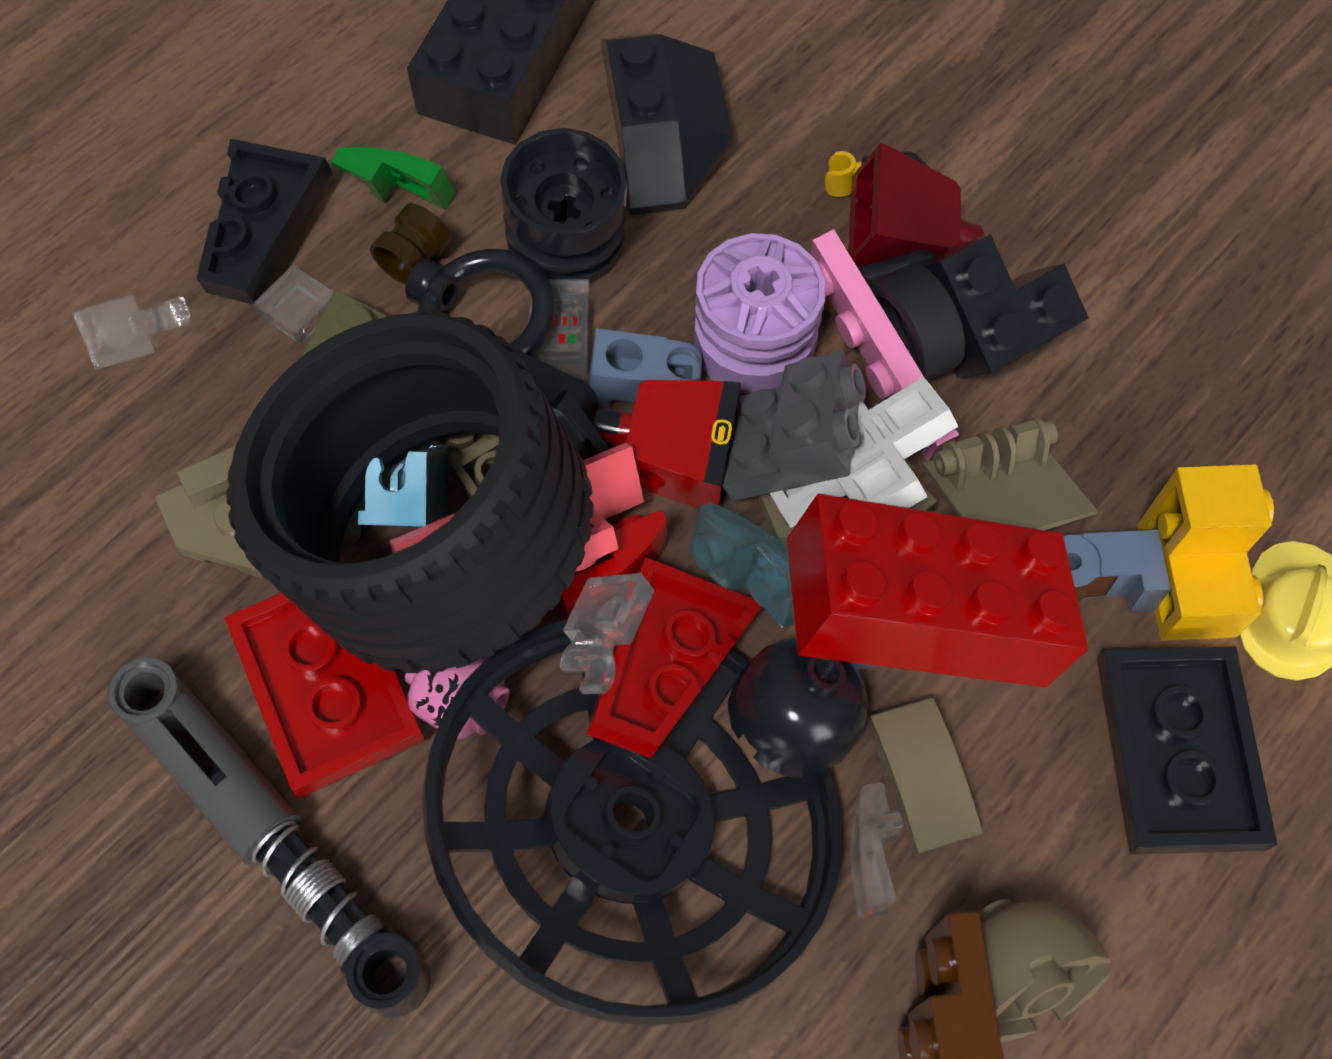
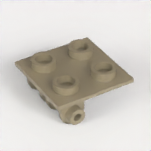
[922,417,1097,530]

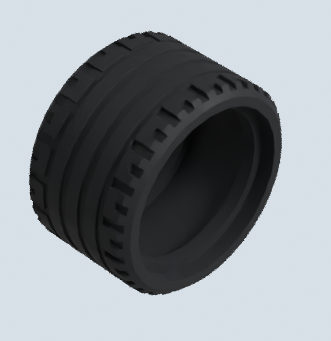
[226,312,594,674]

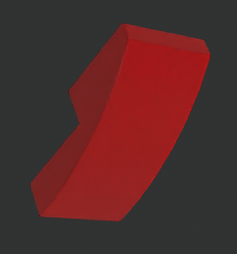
[558,509,667,620]

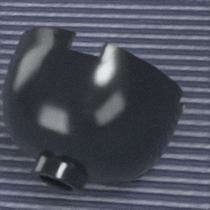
[727,638,869,779]

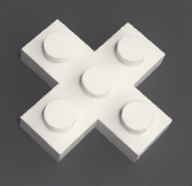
[770,376,958,528]

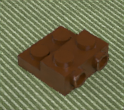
[897,912,1004,1059]

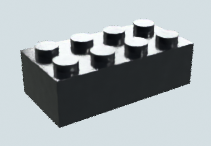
[407,0,595,145]

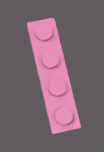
[810,229,959,462]

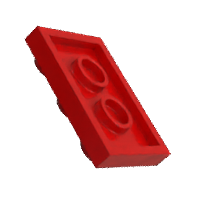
[224,593,425,799]

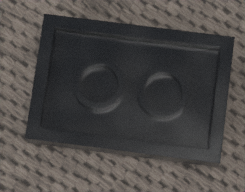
[1097,646,1278,855]

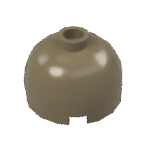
[979,899,1112,1043]

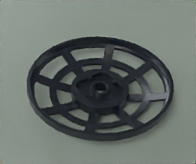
[422,615,843,1026]

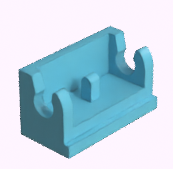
[358,445,449,527]

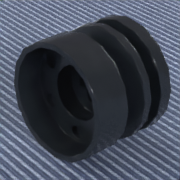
[500,128,627,289]

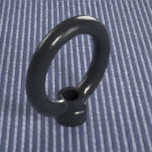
[405,249,556,356]

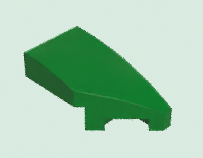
[330,147,456,210]

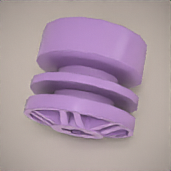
[694,233,825,395]

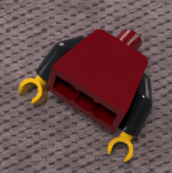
[823,143,984,312]

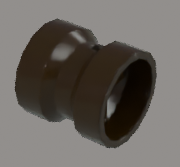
[370,203,452,285]

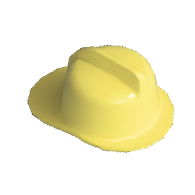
[1240,541,1332,681]

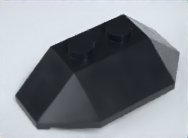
[601,33,733,216]

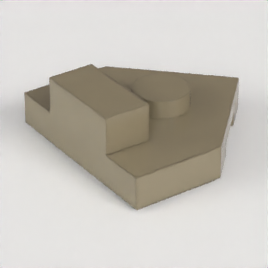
[154,445,266,579]

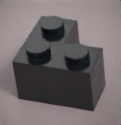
[920,234,1089,378]

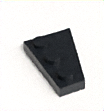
[196,138,333,305]

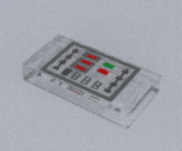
[529,280,590,385]

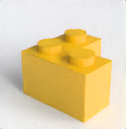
[1137,464,1274,641]

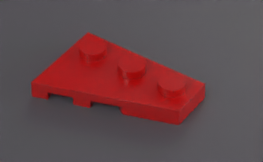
[586,557,765,758]

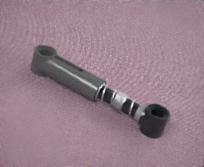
[108,657,431,1018]

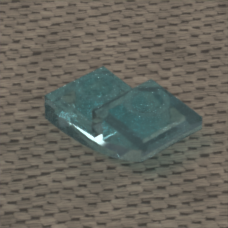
[690,503,795,629]

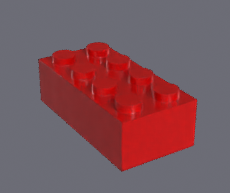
[786,493,1089,688]

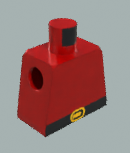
[594,380,741,514]

